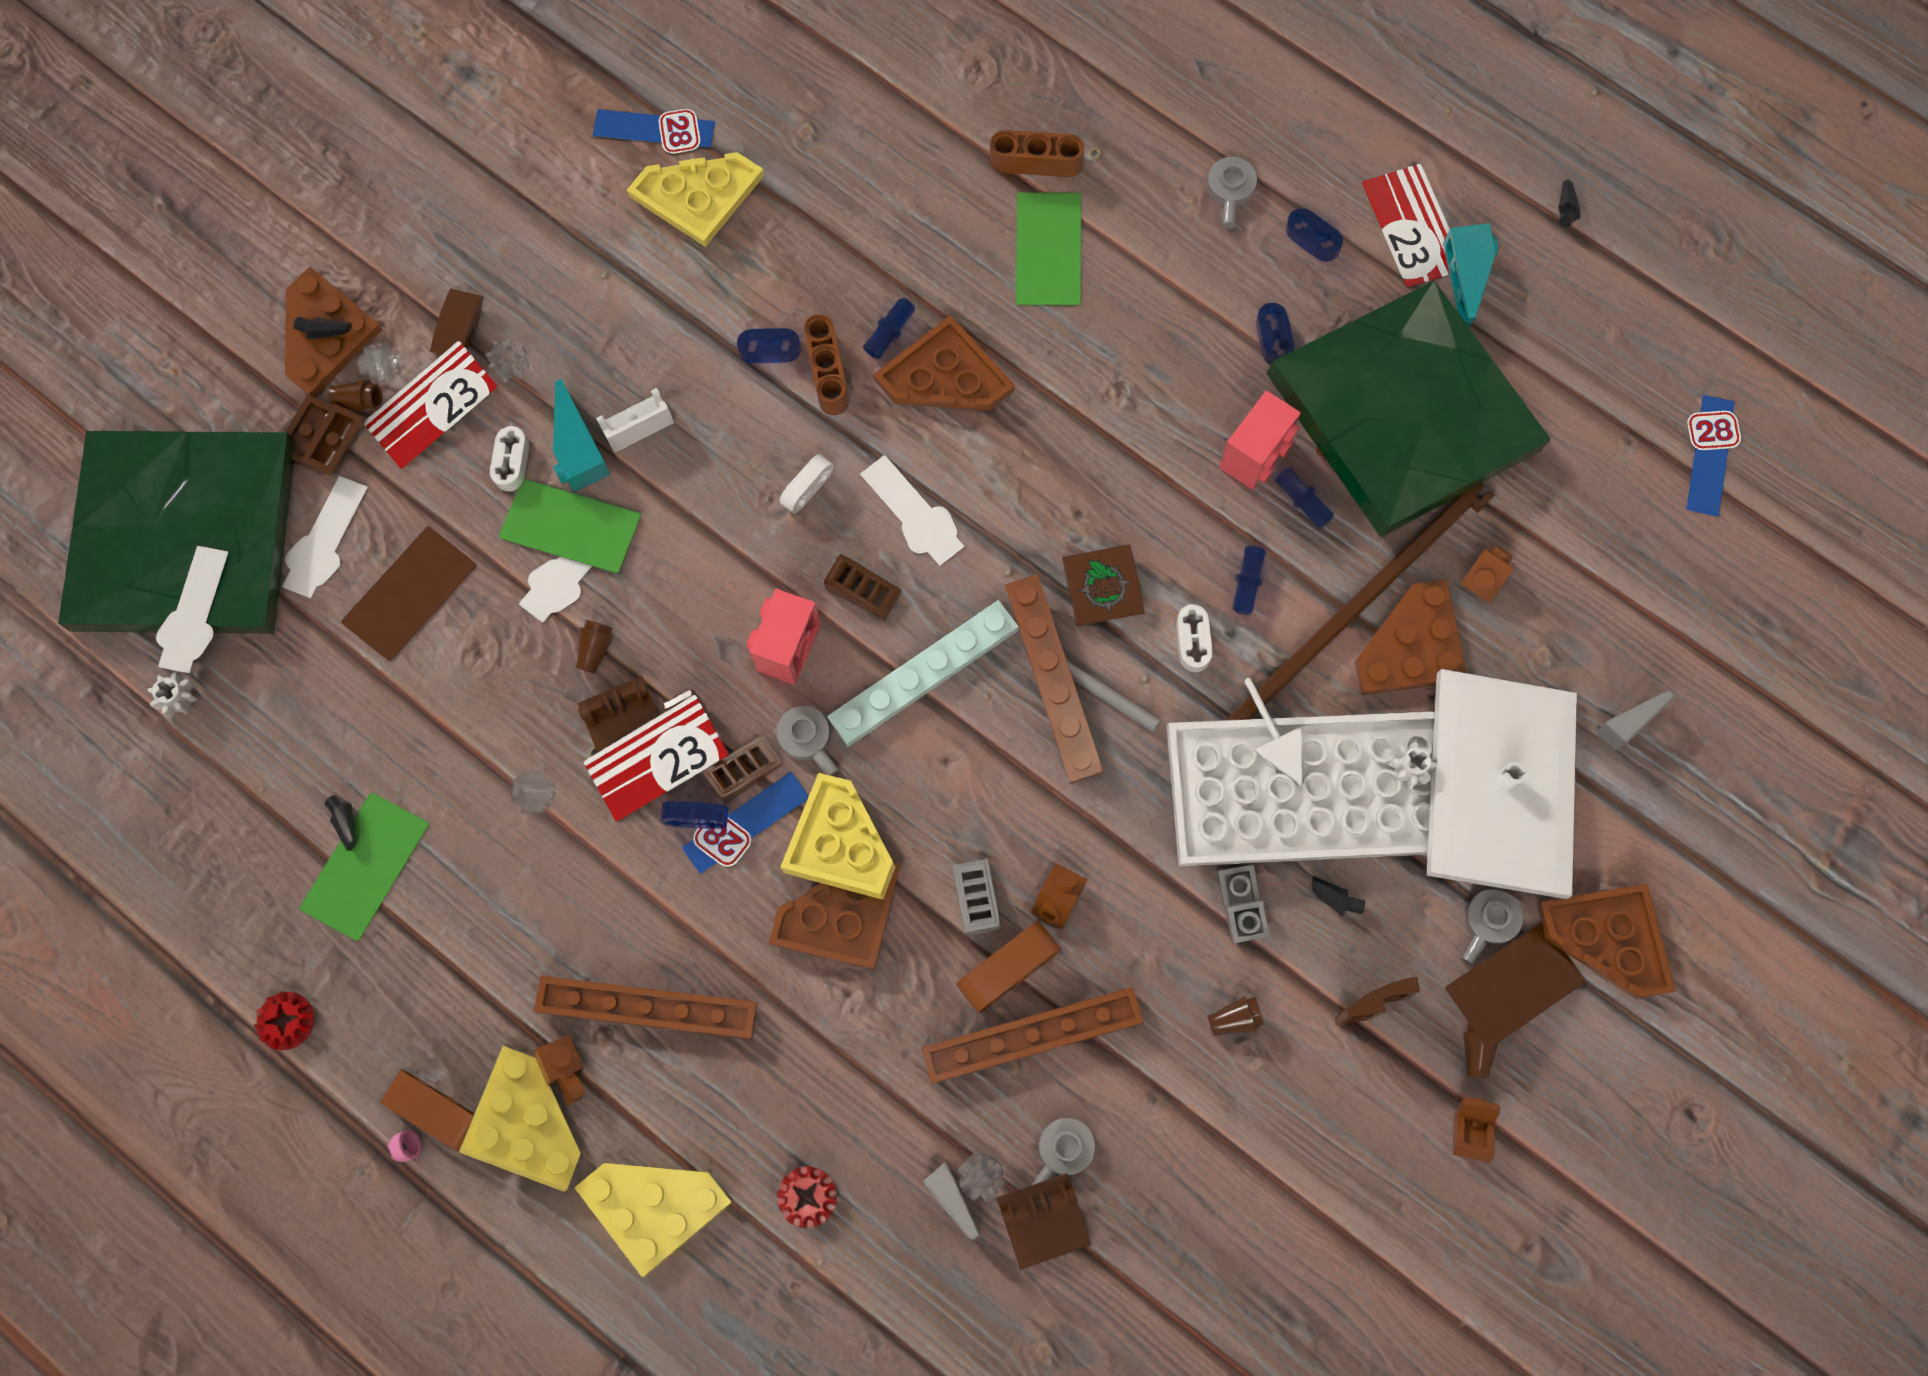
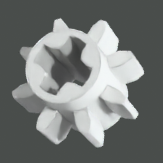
[148,672,197,718]
[1389,741,1437,788]

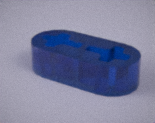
[1285,208,1343,262]
[1256,303,1294,365]
[737,328,801,363]
[660,801,729,829]

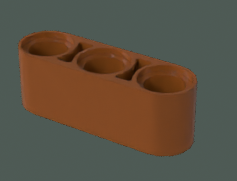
[990,130,1085,177]
[804,314,849,415]
[956,920,1062,1014]
[379,1069,475,1157]

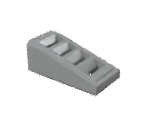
[1596,691,1674,751]
[953,859,1001,936]
[924,1162,979,1240]

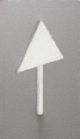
[1245,678,1302,786]

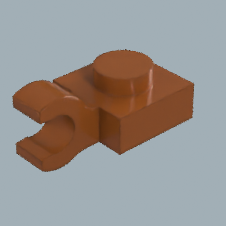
[533,1035,586,1105]

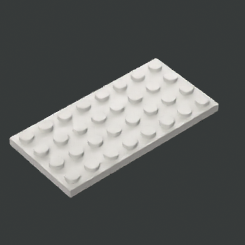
[1166,711,1435,866]

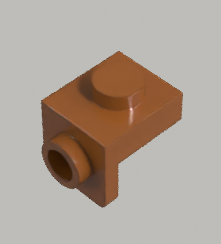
[1460,546,1516,603]
[1031,863,1088,929]
[1453,1098,1500,1163]

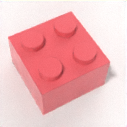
[1219,390,1301,490]
[747,588,821,686]

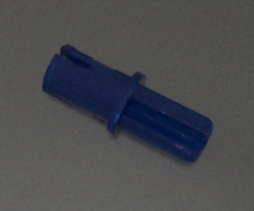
[862,298,915,360]
[1275,467,1334,528]
[1232,546,1267,615]

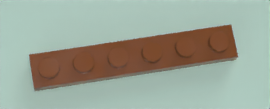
[1005,574,1104,784]
[534,975,758,1040]
[921,987,1144,1085]

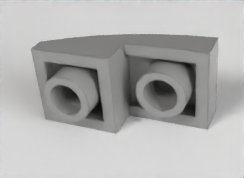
[1216,864,1270,943]

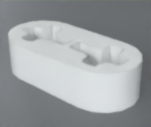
[490,426,529,492]
[779,454,834,514]
[1176,604,1212,672]

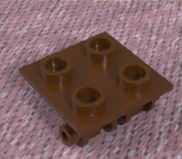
[577,676,659,753]
[996,1173,1091,1270]

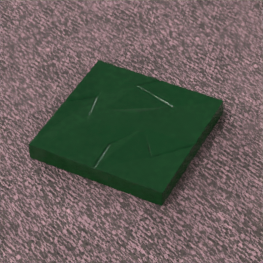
[1266,280,1551,538]
[58,431,295,634]

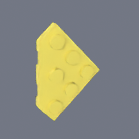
[627,152,765,247]
[780,773,895,900]
[459,1046,581,1192]
[574,1163,733,1277]

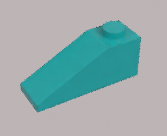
[1443,223,1498,328]
[553,379,611,492]

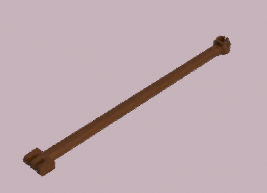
[1224,483,1495,721]

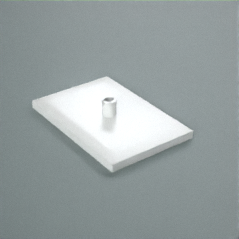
[1427,669,1577,899]

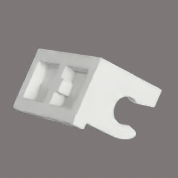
[596,388,674,453]

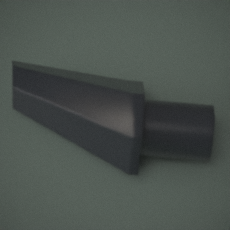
[1558,179,1581,227]
[293,317,352,340]
[324,796,357,851]
[1312,876,1365,916]

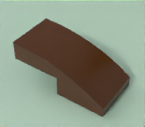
[430,288,484,355]

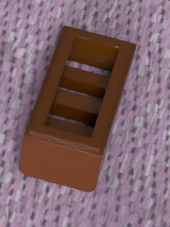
[824,554,902,620]
[702,735,783,805]

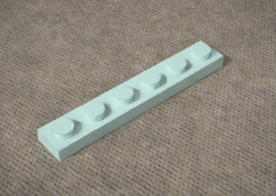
[827,600,1019,747]

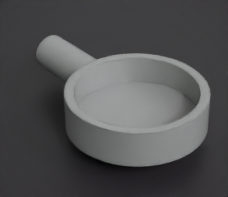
[1207,157,1257,229]
[777,706,839,776]
[1461,889,1523,967]
[1032,1118,1095,1185]

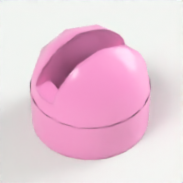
[387,1130,421,1162]

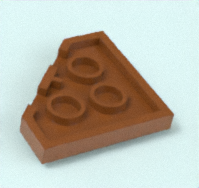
[285,266,383,397]
[873,315,1015,411]
[1355,579,1466,696]
[769,862,901,971]
[1537,884,1676,999]

